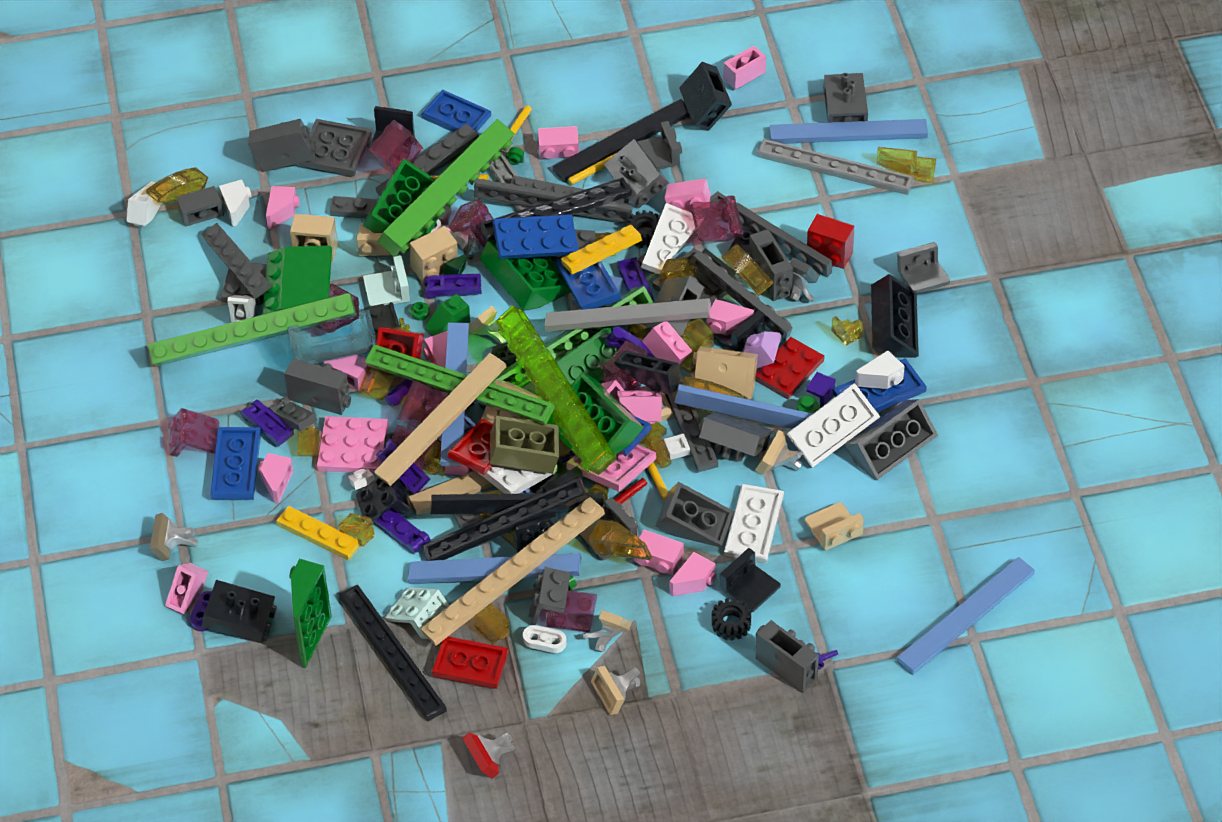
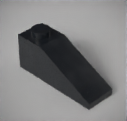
[614,350,682,395]

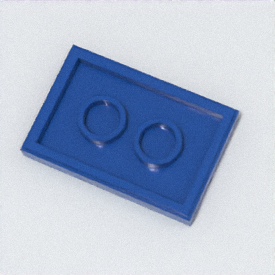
[421,89,491,132]

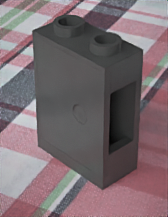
[823,73,868,123]
[248,118,317,172]
[604,139,669,208]
[744,229,793,301]
[643,276,704,336]
[284,359,351,415]
[699,412,772,461]
[755,620,819,693]

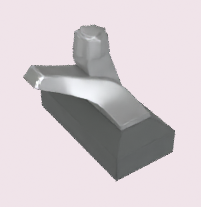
[790,258,820,302]

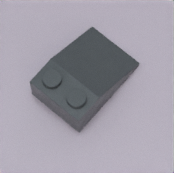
[656,482,734,547]

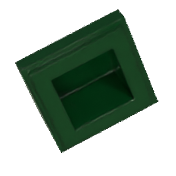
[443,254,467,275]

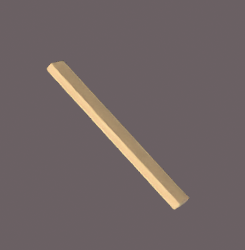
[374,353,506,486]
[408,438,571,516]

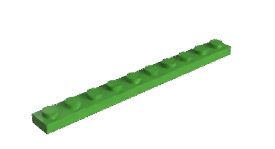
[365,344,555,425]

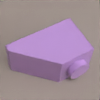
[744,332,781,369]

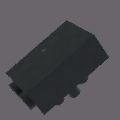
[679,62,732,131]
[202,580,277,643]

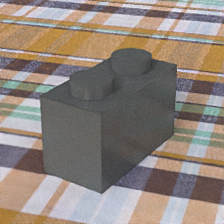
[176,186,223,227]

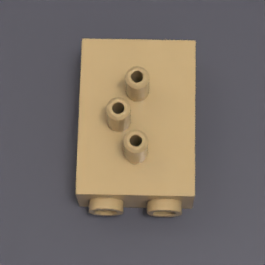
[690,346,758,399]

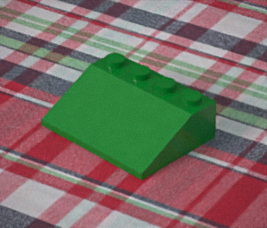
[362,159,438,242]
[479,240,571,310]
[263,246,332,315]
[547,372,644,471]
[289,558,332,668]

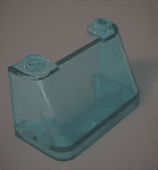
[287,309,376,365]

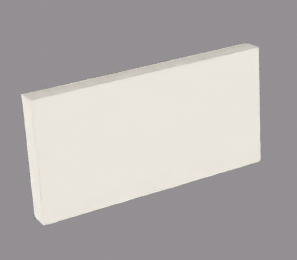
[787,383,880,468]
[724,484,784,564]

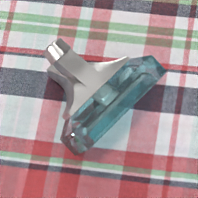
[445,216,484,260]

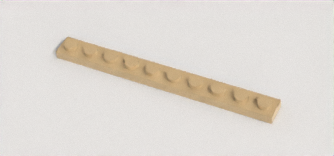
[421,497,605,646]

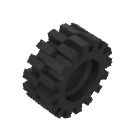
[626,210,660,248]
[712,598,751,641]

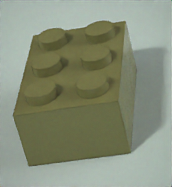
[490,415,559,474]

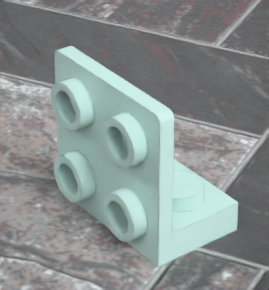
[363,256,410,307]
[385,587,450,639]

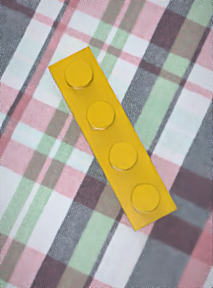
[561,225,642,275]
[276,506,360,561]

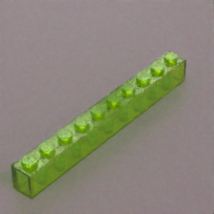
[495,305,617,475]

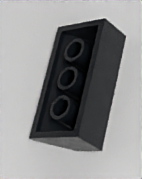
[871,274,919,358]

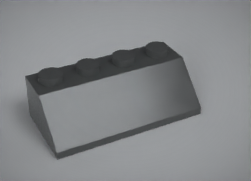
[845,399,938,480]

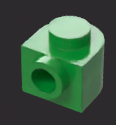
[796,396,821,414]

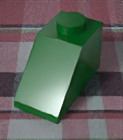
[425,294,471,336]

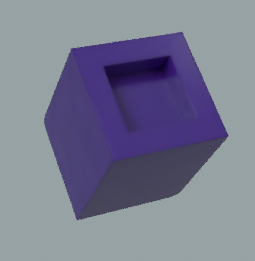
[806,372,836,408]

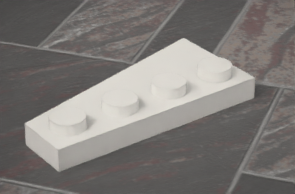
[641,203,704,275]

